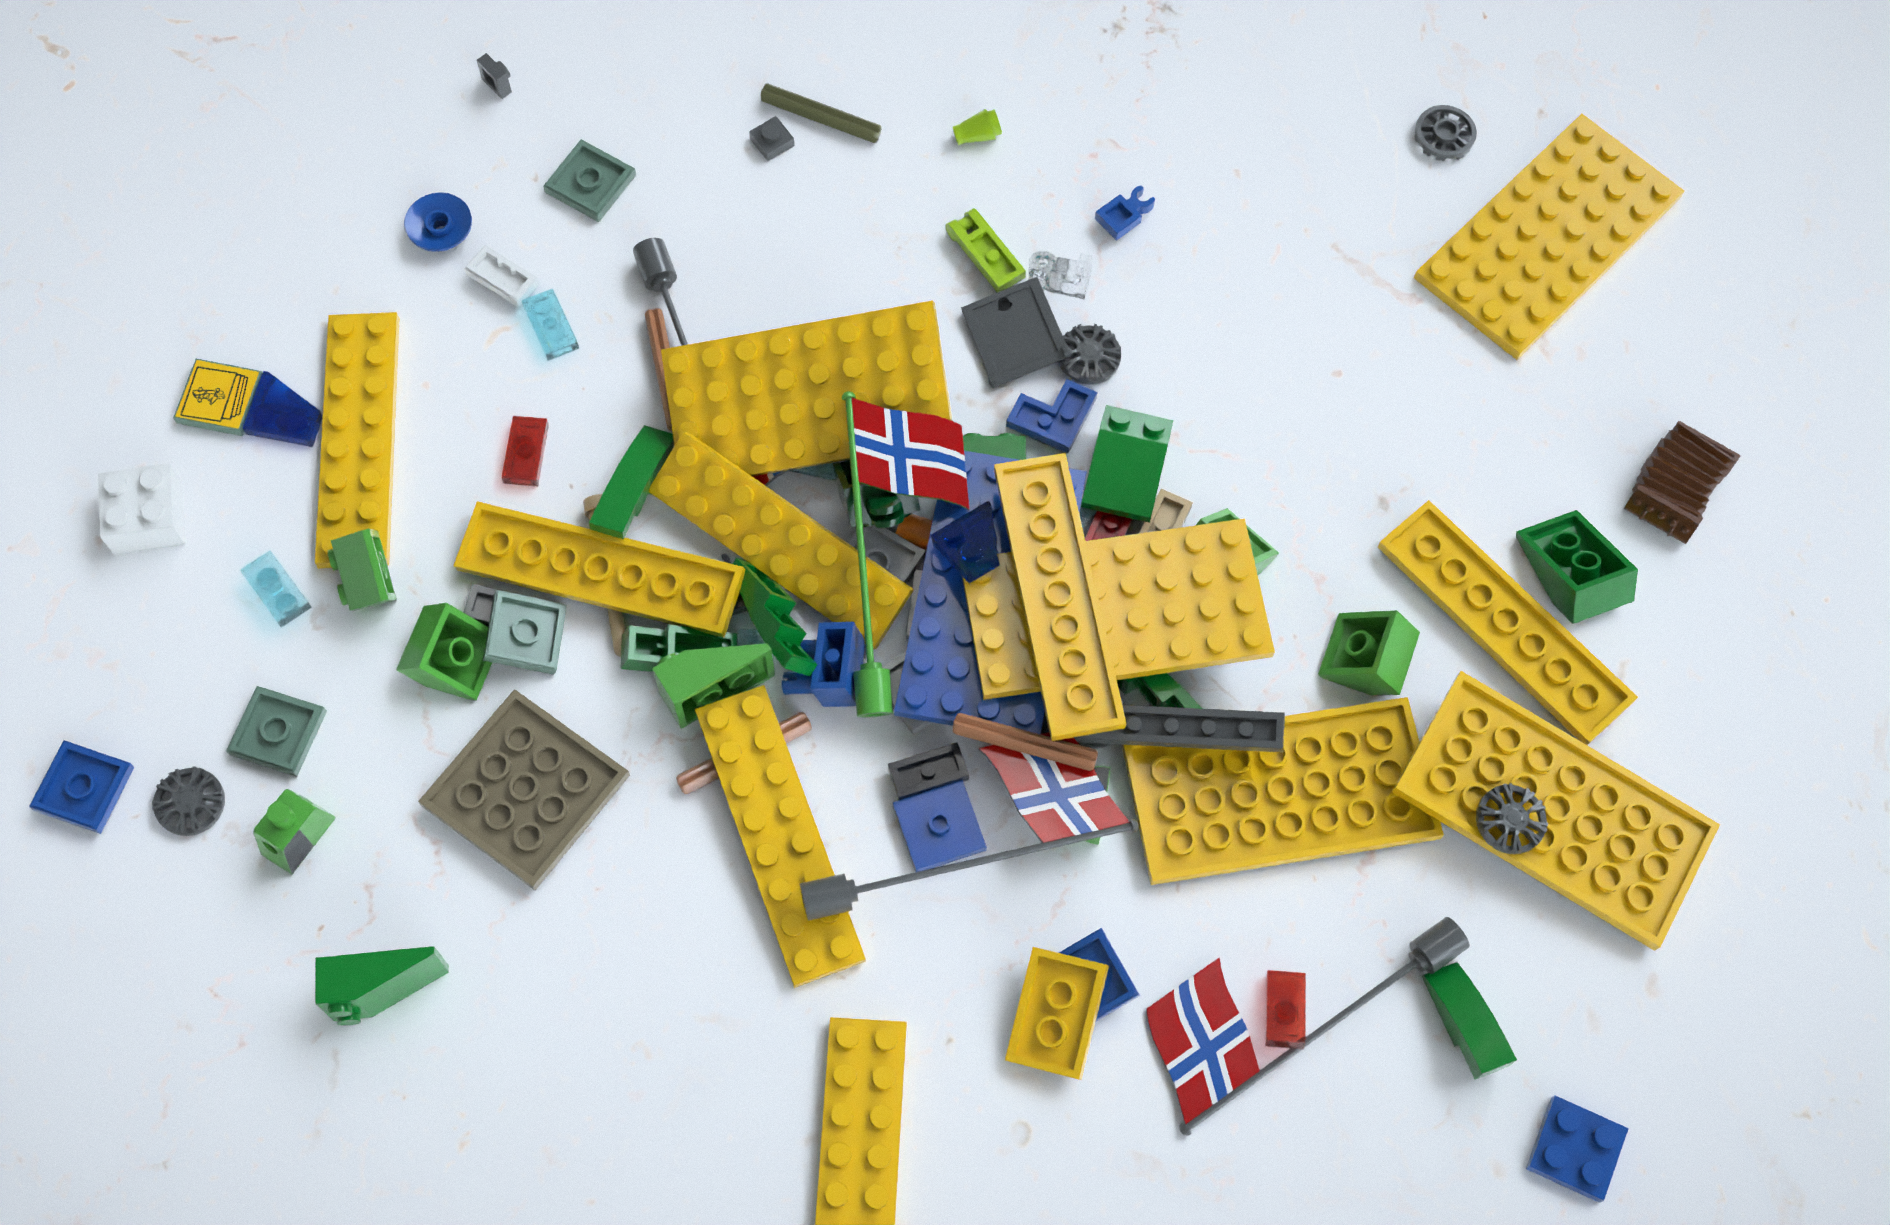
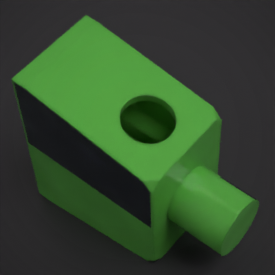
[253,789,336,875]

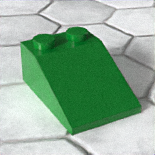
[1081,405,1174,523]
[1516,510,1638,624]
[315,946,449,1026]

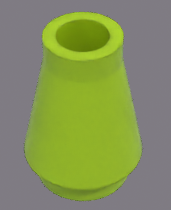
[952,108,1002,145]

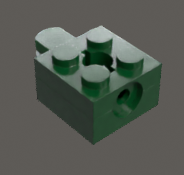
[832,460,921,528]

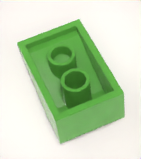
[652,643,775,729]

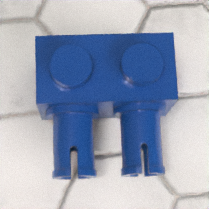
[782,622,865,707]

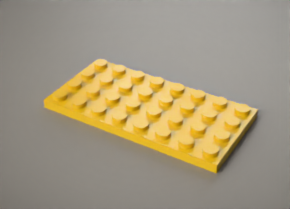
[1414,113,1685,360]
[661,300,953,476]
[960,518,1275,700]
[1392,671,1720,951]
[1122,697,1444,885]

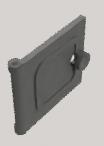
[961,277,1072,388]

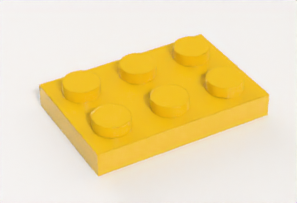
[1005,947,1109,1080]

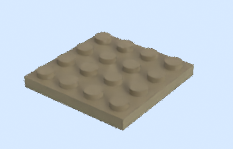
[418,689,630,891]

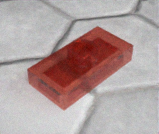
[501,416,549,487]
[1265,970,1306,1049]

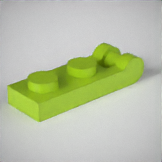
[945,208,1026,293]

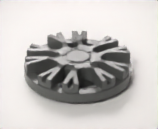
[1414,105,1477,161]
[1058,323,1121,384]
[152,766,225,836]
[1476,783,1548,854]

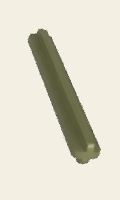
[760,83,882,143]

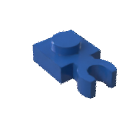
[1094,185,1155,241]

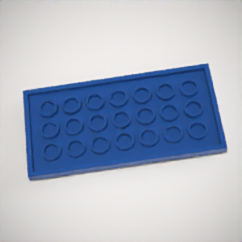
[894,451,1087,734]

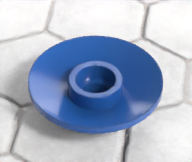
[404,192,472,252]

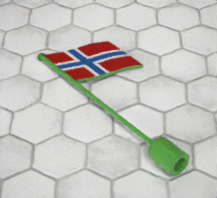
[842,391,969,718]

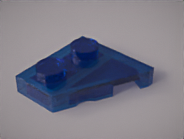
[243,371,323,447]
[930,501,1000,584]

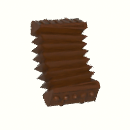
[1623,420,1741,544]

